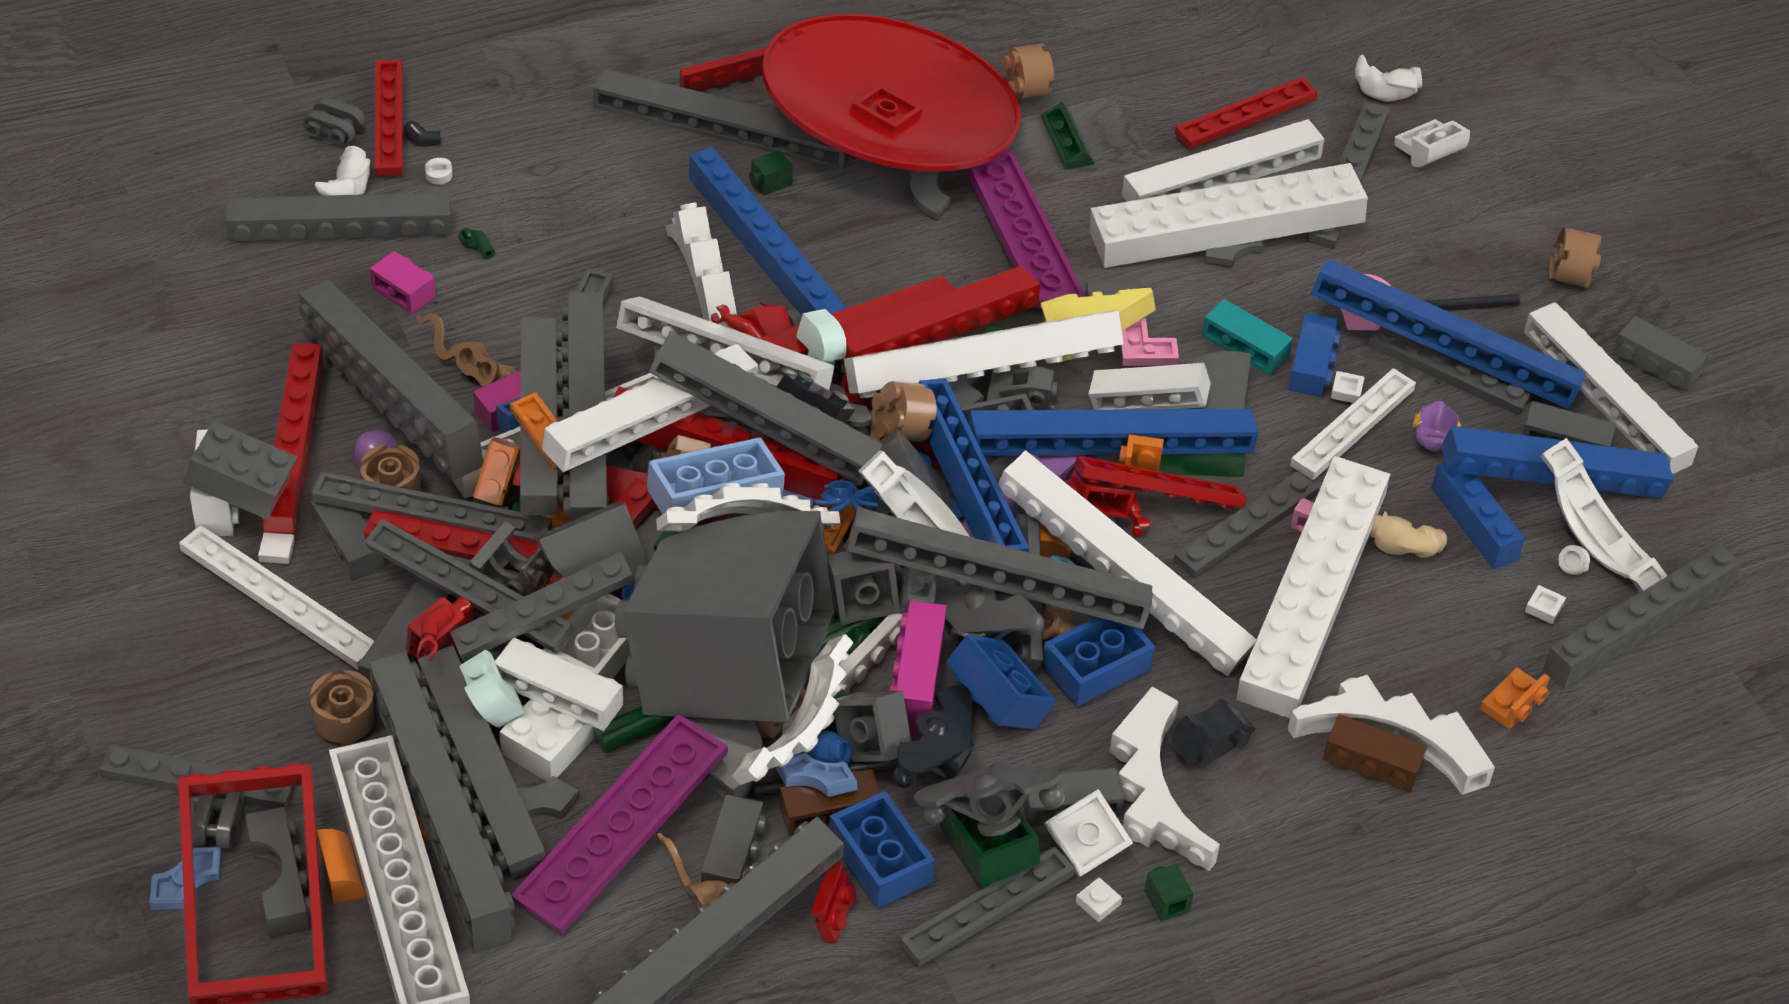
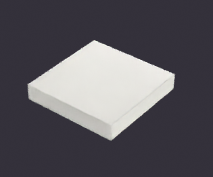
[1044,789,1133,878]

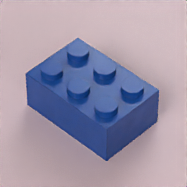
[1042,617,1155,707]
[946,635,1057,729]
[829,791,935,909]

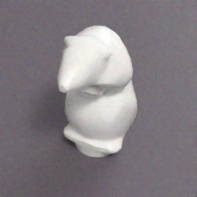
[1355,55,1422,102]
[315,146,371,196]

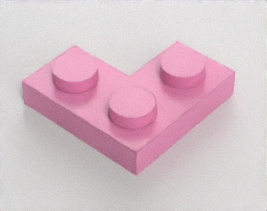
[1120,318,1179,366]

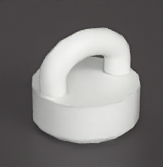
[425,158,453,185]
[1558,545,1590,575]

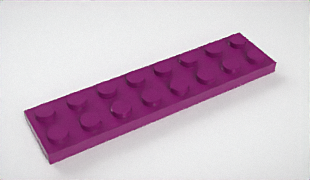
[965,151,1087,309]
[511,714,729,936]

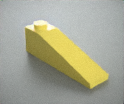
[1041,288,1156,363]

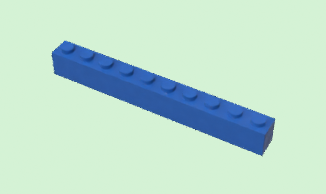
[689,146,847,315]
[1310,258,1586,409]
[968,408,1259,456]

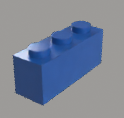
[1288,313,1341,397]

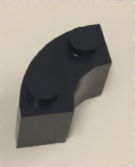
[776,372,856,424]
[1165,698,1256,766]

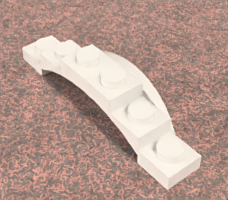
[1540,438,1667,592]
[859,450,970,587]
[656,483,840,532]
[732,634,853,785]

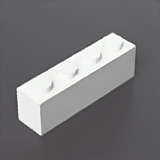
[1089,363,1211,410]
[495,638,623,731]

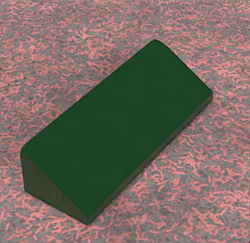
[1041,102,1095,169]
[1159,453,1246,477]

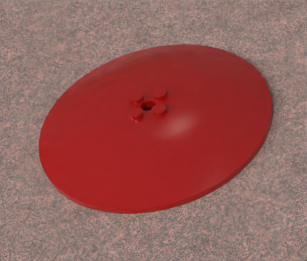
[762,14,1021,172]

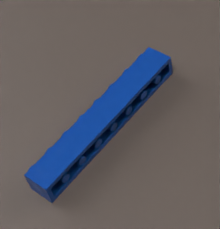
[919,378,1029,552]
[1441,426,1674,499]

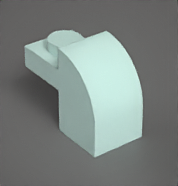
[796,309,847,365]
[460,650,525,728]

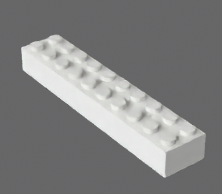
[1090,163,1368,268]
[1236,456,1390,719]
[329,735,470,1004]

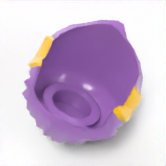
[1413,401,1461,452]

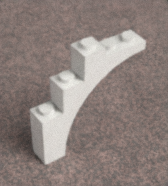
[665,202,737,328]
[1288,675,1495,795]
[1109,687,1220,871]

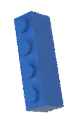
[1431,463,1525,569]

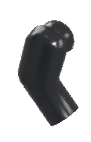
[404,121,441,145]

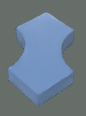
[776,753,858,797]
[149,847,222,910]

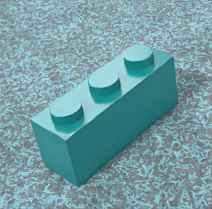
[1202,299,1293,376]

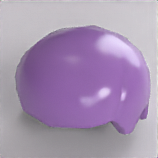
[354,429,399,469]

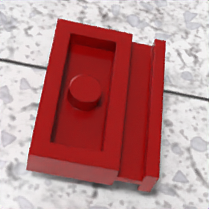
[811,862,856,943]

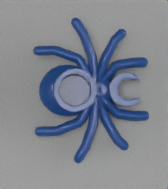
[813,480,879,511]

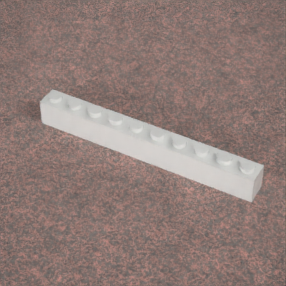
[844,311,1124,398]
[998,450,1257,677]

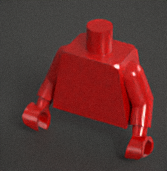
[711,302,792,339]
[1065,469,1150,535]
[406,596,473,692]

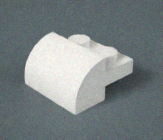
[1395,119,1470,167]

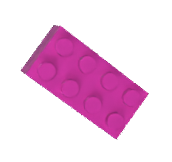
[890,601,947,739]

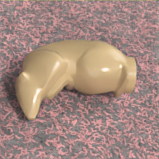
[1370,511,1447,558]

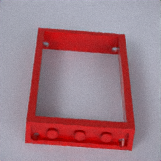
[178,763,328,1004]

